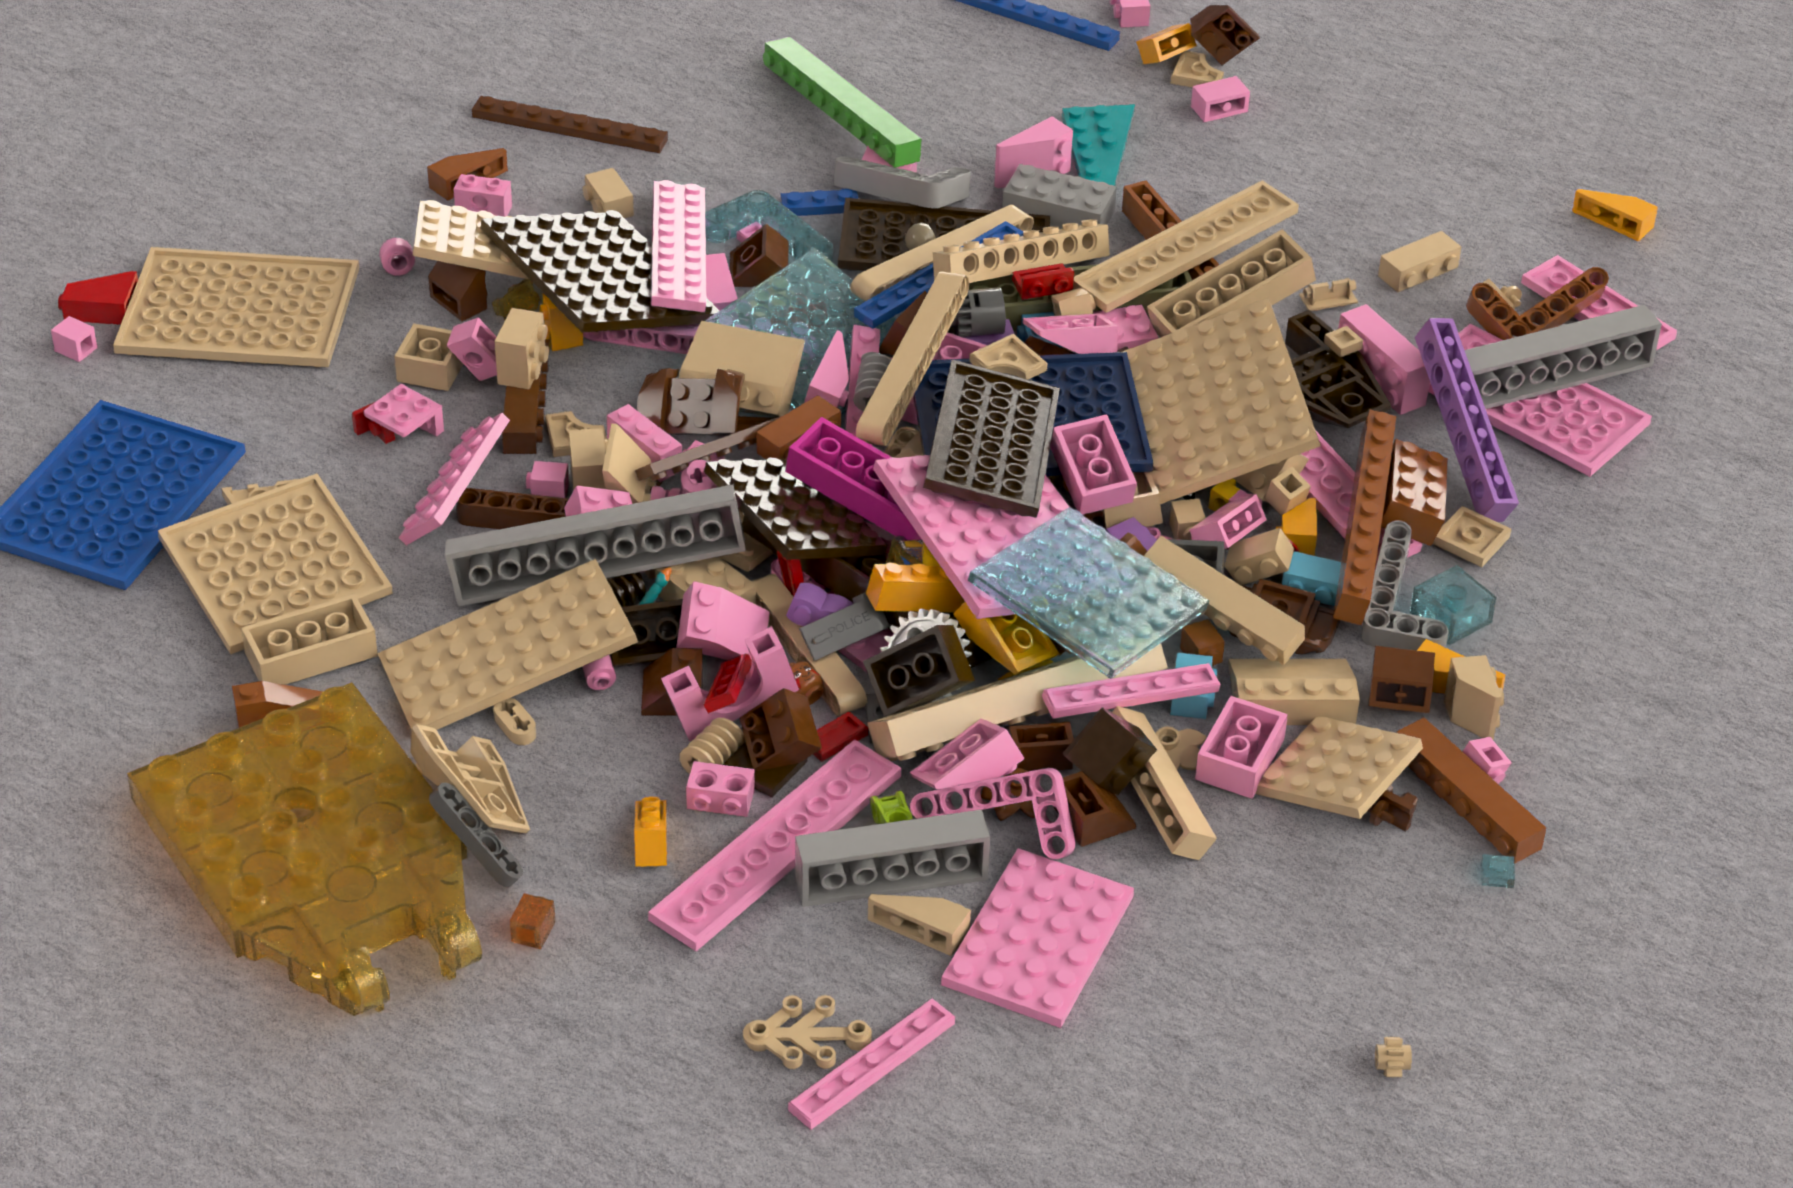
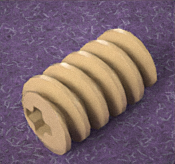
[680,718,745,774]

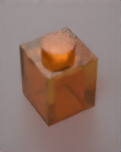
[510,893,555,949]

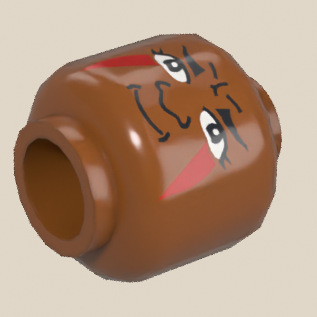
[789,661,824,705]

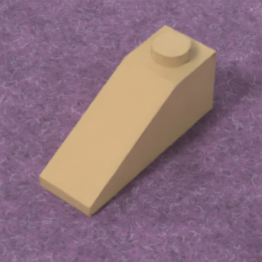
[868,894,971,956]

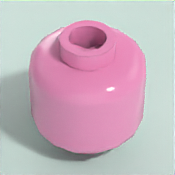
[379,238,415,276]

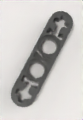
[429,782,523,887]

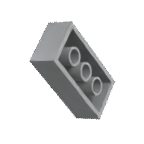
[1002,164,1117,229]

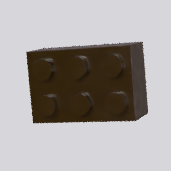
[863,625,975,717]

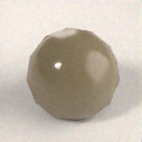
[905,223,936,250]

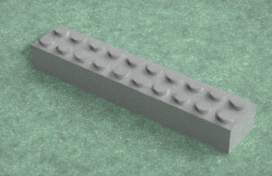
[445,485,746,607]

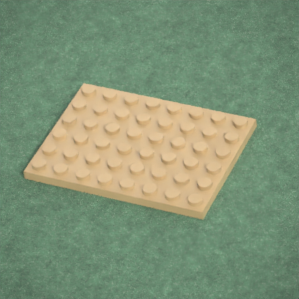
[113,247,360,367]
[1123,298,1321,504]

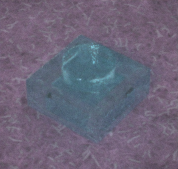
[1481,854,1515,888]

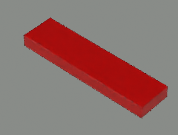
[703,653,752,714]

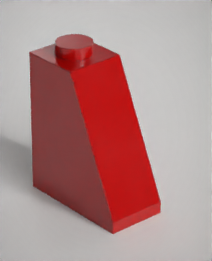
[58,271,138,325]

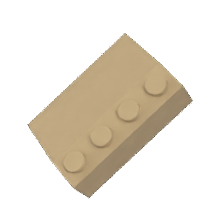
[679,321,805,418]
[1228,659,1360,725]

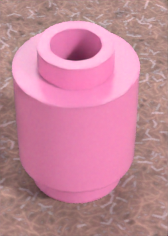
[582,654,616,690]

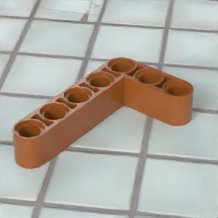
[1466,267,1609,340]

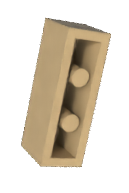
[1378,231,1461,292]

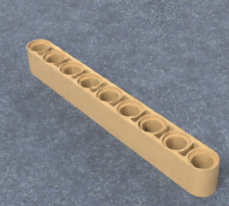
[850,205,1034,301]
[856,271,969,446]

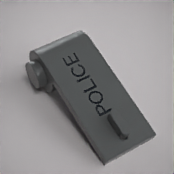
[799,592,891,661]

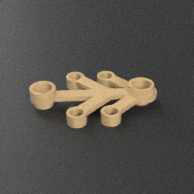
[743,995,872,1069]

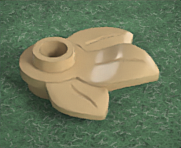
[1155,726,1206,770]

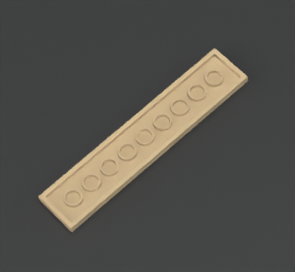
[1073,180,1299,313]

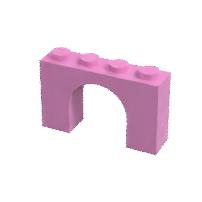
[661,627,799,741]

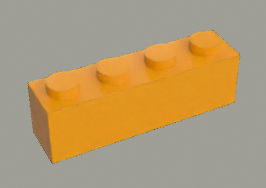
[866,563,965,612]

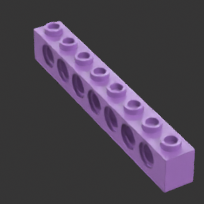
[1415,318,1519,522]

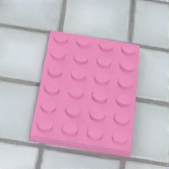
[941,848,1134,1028]

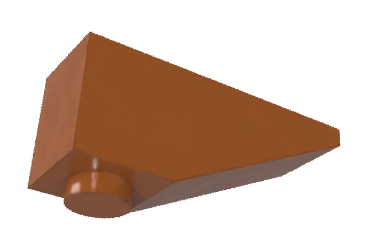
[427,148,508,201]
[232,681,330,732]

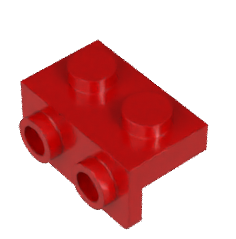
[1012,263,1074,300]

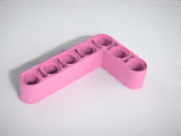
[910,768,1075,859]

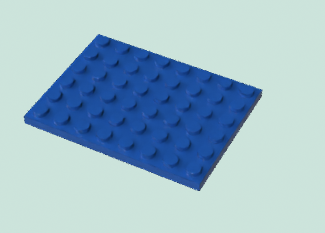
[0,400,246,590]

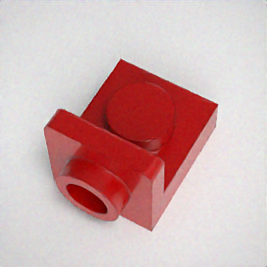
[352,402,395,444]

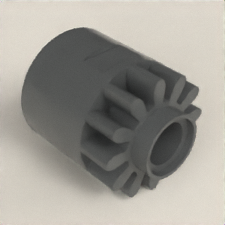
[950,287,1006,337]

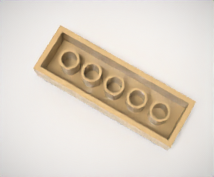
[1147,229,1316,337]

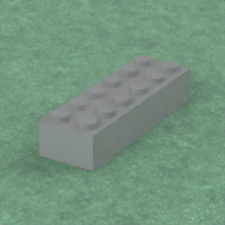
[795,810,990,907]

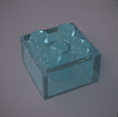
[1410,565,1497,645]

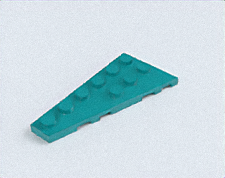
[1062,104,1135,186]

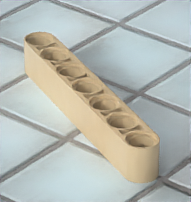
[752,574,867,716]

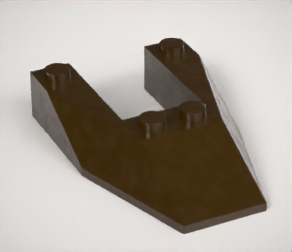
[1285,310,1391,428]

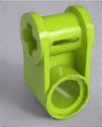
[870,790,912,824]

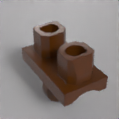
[1367,785,1418,832]

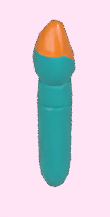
[639,567,672,605]

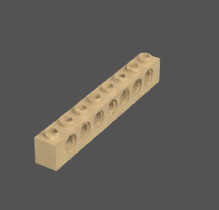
[932,219,1110,283]

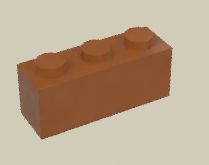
[756,395,841,460]

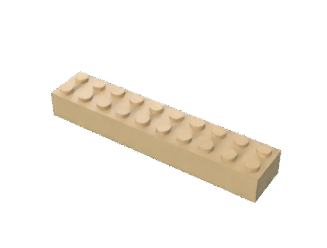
[867,634,1168,761]

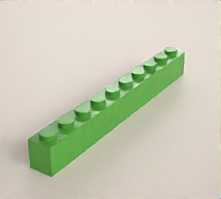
[763,37,922,168]

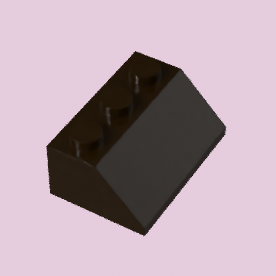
[610,599,683,667]

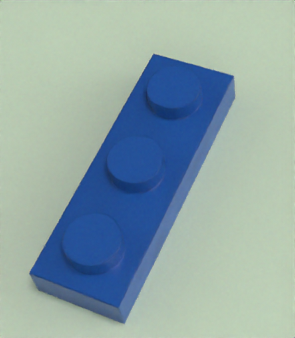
[780,189,858,217]

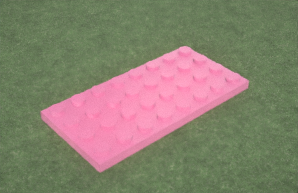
[1428,324,1652,477]

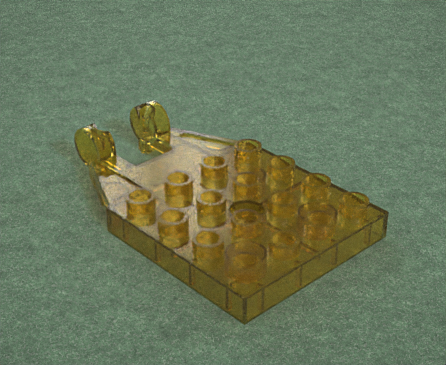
[127,682,482,1016]

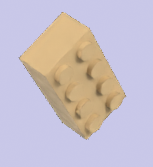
[241,594,378,685]

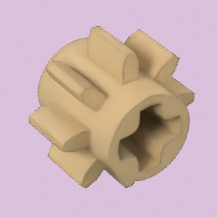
[1375,1037,1412,1077]

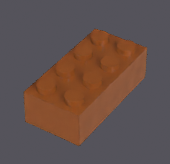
[1381,439,1448,546]

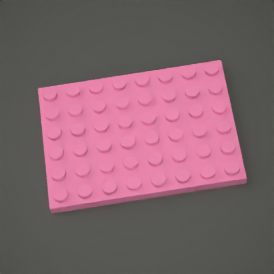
[873,455,1132,619]

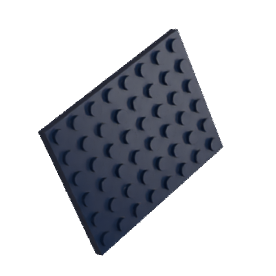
[913,352,1154,476]

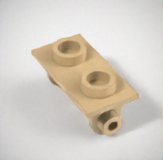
[1299,278,1358,311]

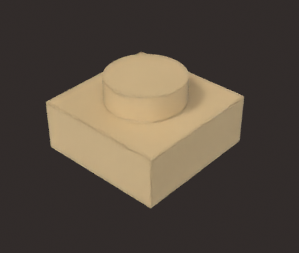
[1324,326,1363,357]

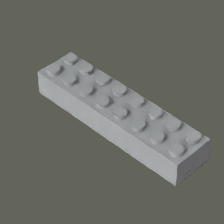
[1464,305,1662,409]

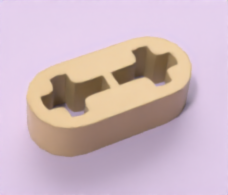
[493,698,536,745]

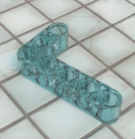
[705,190,833,274]

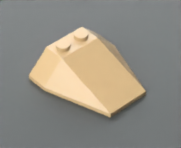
[410,724,530,834]

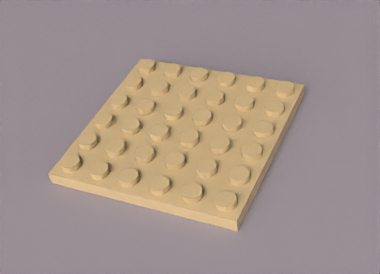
[158,474,393,654]

